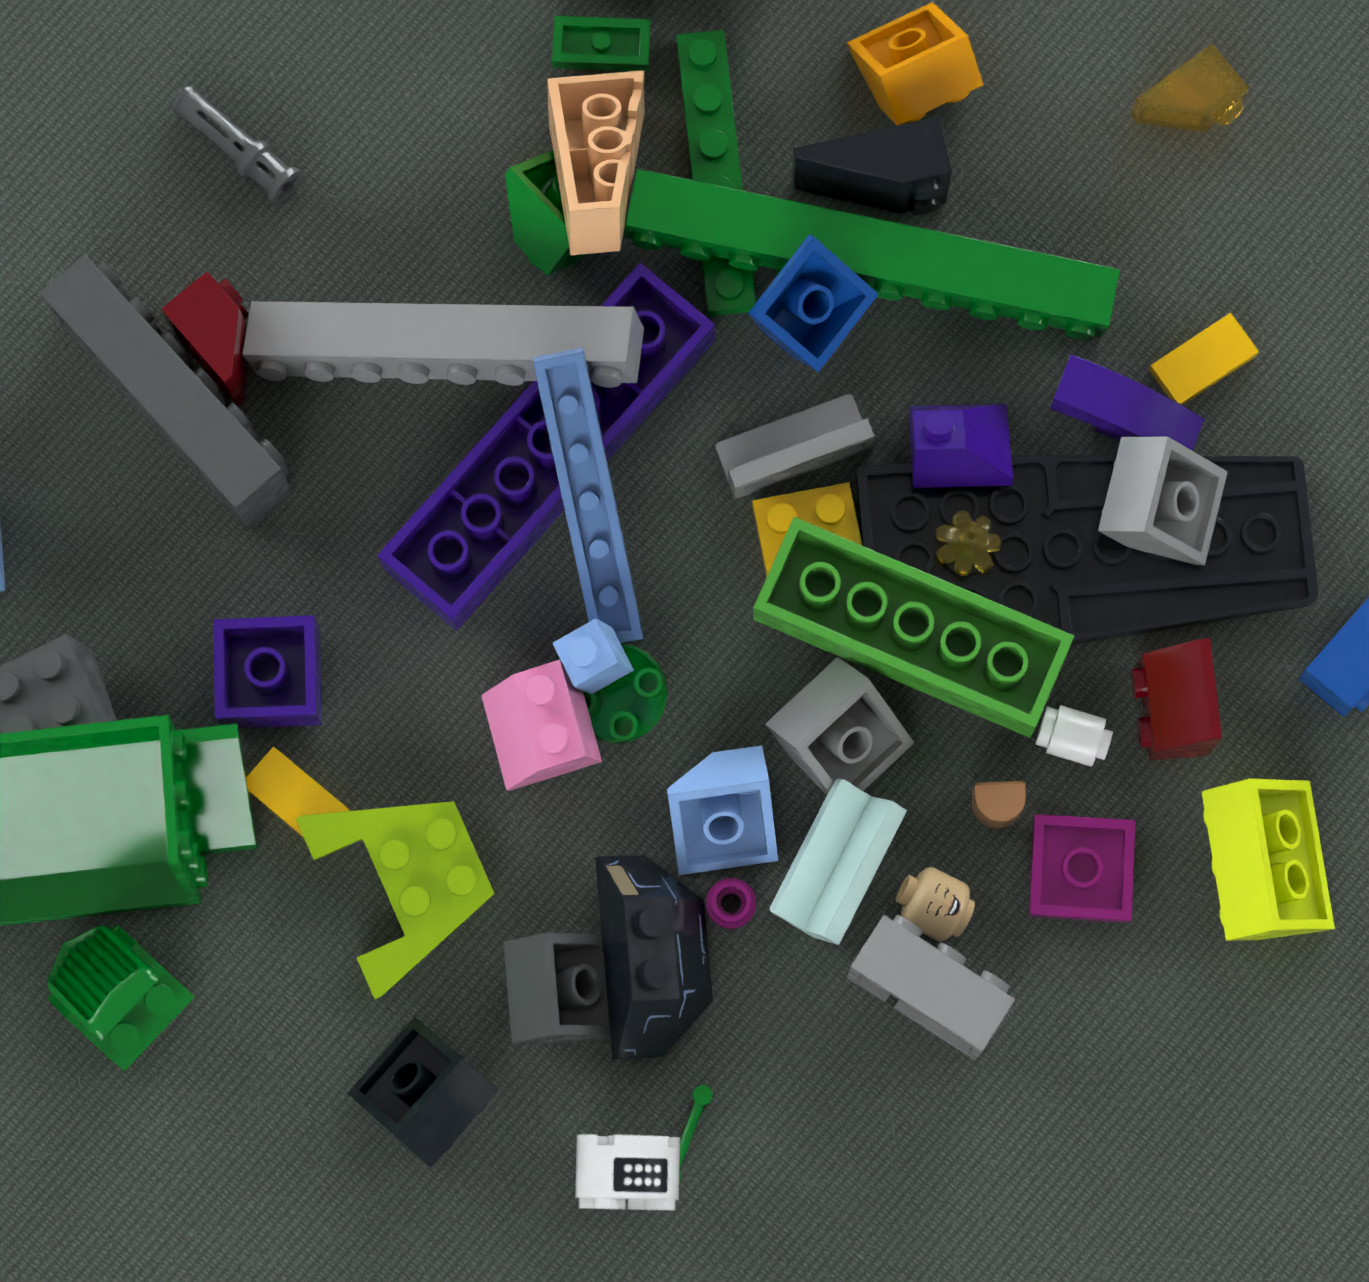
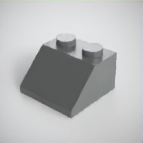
[504,933,611,1043]

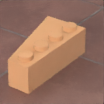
[547,70,644,255]

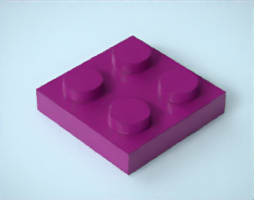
[1029,814,1136,923]

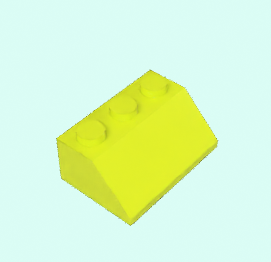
[1202,779,1335,941]

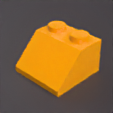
[847,2,984,126]

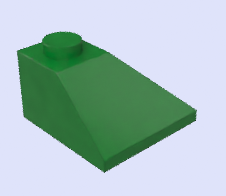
[505,149,628,276]

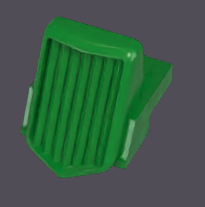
[46,924,195,1072]

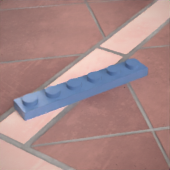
[533,347,643,643]

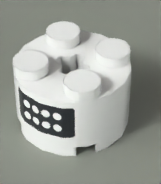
[575,1135,680,1210]

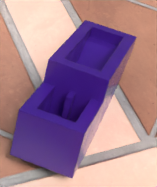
[1050,354,1204,451]

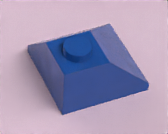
[748,234,879,372]

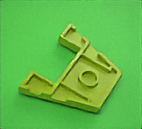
[295,801,495,1000]

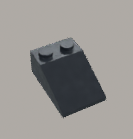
[791,117,952,215]

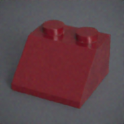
[161,271,249,407]
[1131,638,1222,761]

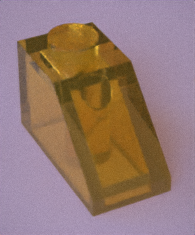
[1130,44,1249,132]

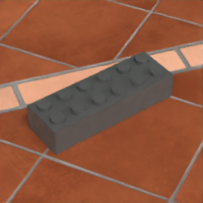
[40,254,292,530]

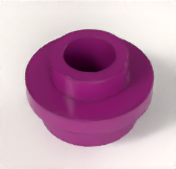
[706,878,756,929]

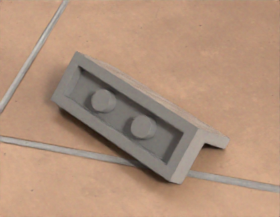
[715,394,875,499]

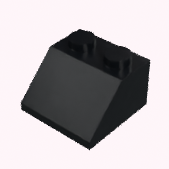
[347,1017,499,1168]

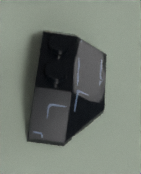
[595,855,713,1060]

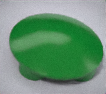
[583,644,667,743]

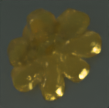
[936,511,1001,576]

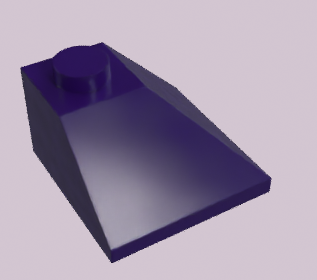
[908,403,1013,488]

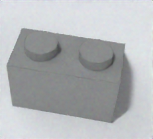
[1098,436,1228,565]
[765,657,915,795]

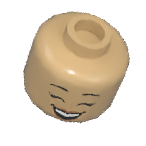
[896,867,975,942]

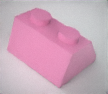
[481,659,602,791]

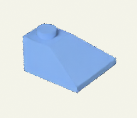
[667,745,778,875]

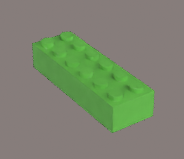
[753,517,1074,738]

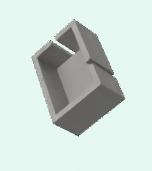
[847,915,1015,1060]

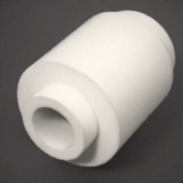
[1035,705,1113,767]

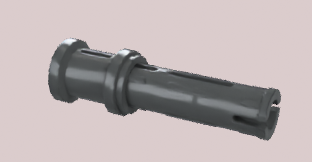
[172,85,303,205]

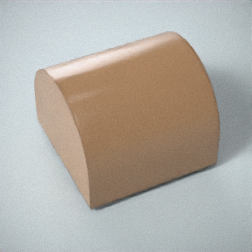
[971,781,1026,829]

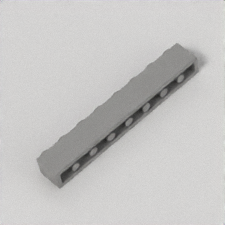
[242,301,644,388]

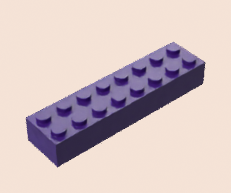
[377,263,715,631]

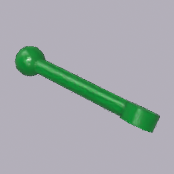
[679,1085,713,1183]

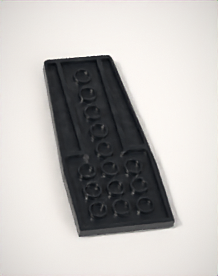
[856,455,1318,645]

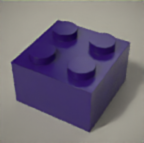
[213,615,322,729]

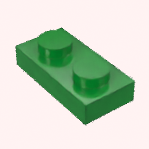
[552,16,651,72]

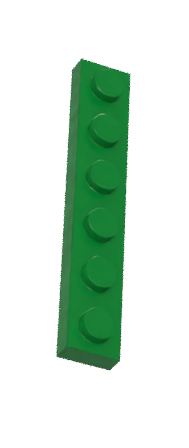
[676,30,756,317]

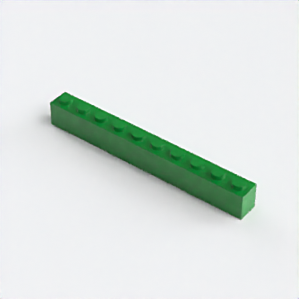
[623,169,1120,340]

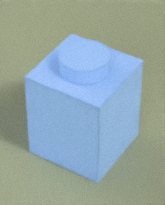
[552,618,634,694]

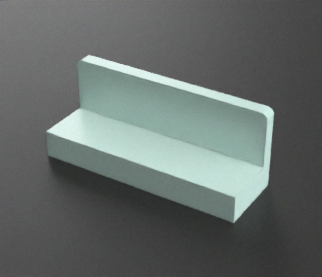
[770,778,907,945]

